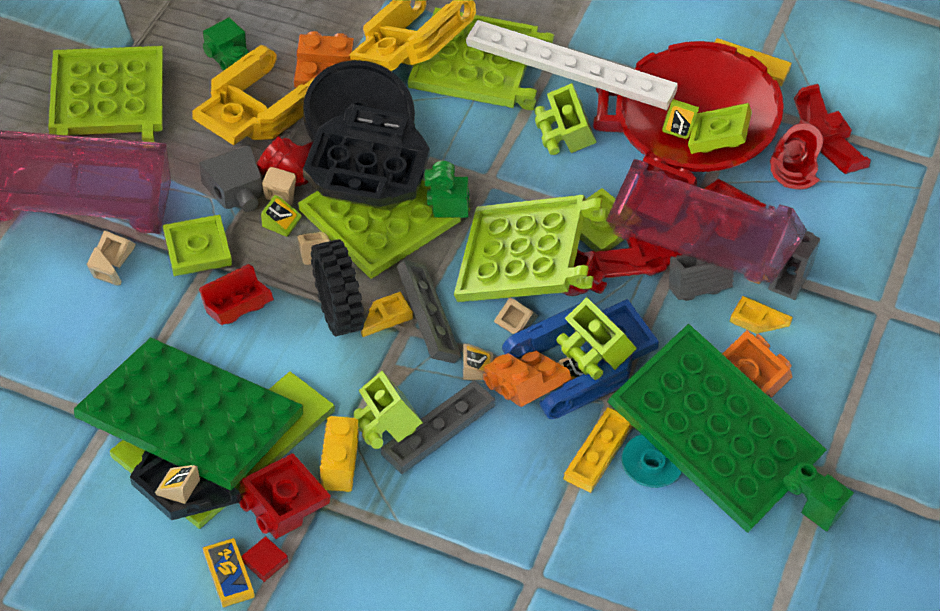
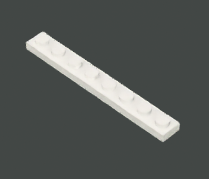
[466,20,678,110]

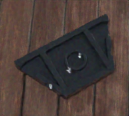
[130,451,242,520]

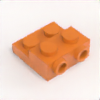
[294,31,354,88]
[722,330,793,398]
[483,351,572,407]

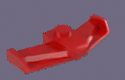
[794,84,871,174]
[592,213,706,278]

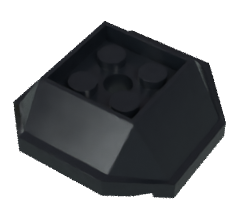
[303,105,430,211]

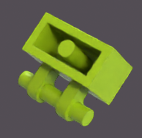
[534,83,597,155]
[556,297,637,380]
[353,370,423,449]

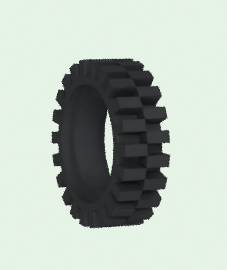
[311,239,364,337]

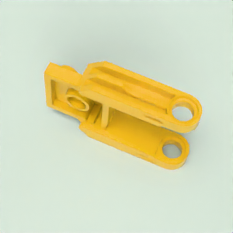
[349,0,476,71]
[192,45,314,145]

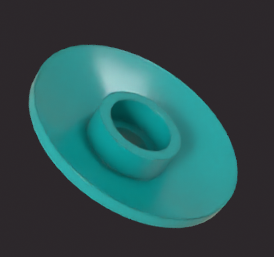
[621,434,682,488]

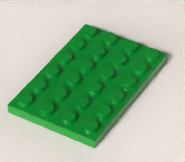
[607,323,827,533]
[74,337,303,491]

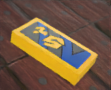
[203,538,255,607]

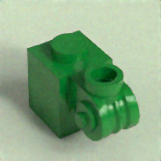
[203,17,248,71]
[425,161,470,218]
[783,462,854,532]

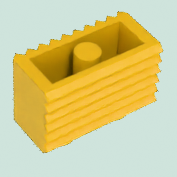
[320,416,359,492]

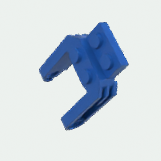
[502,299,659,419]

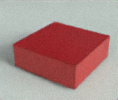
[241,536,288,582]

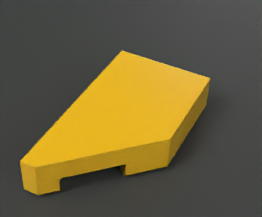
[361,291,413,337]
[729,296,793,334]

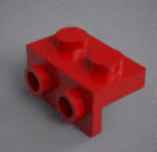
[199,264,274,325]

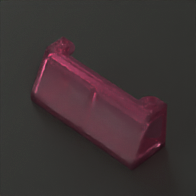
[0,130,171,234]
[606,159,807,284]

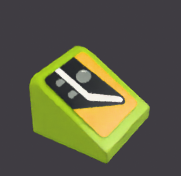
[662,99,699,139]
[261,195,301,237]

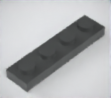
[397,260,461,363]
[381,380,495,474]

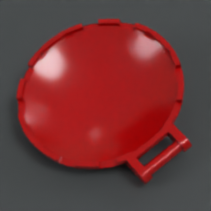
[593,41,784,172]

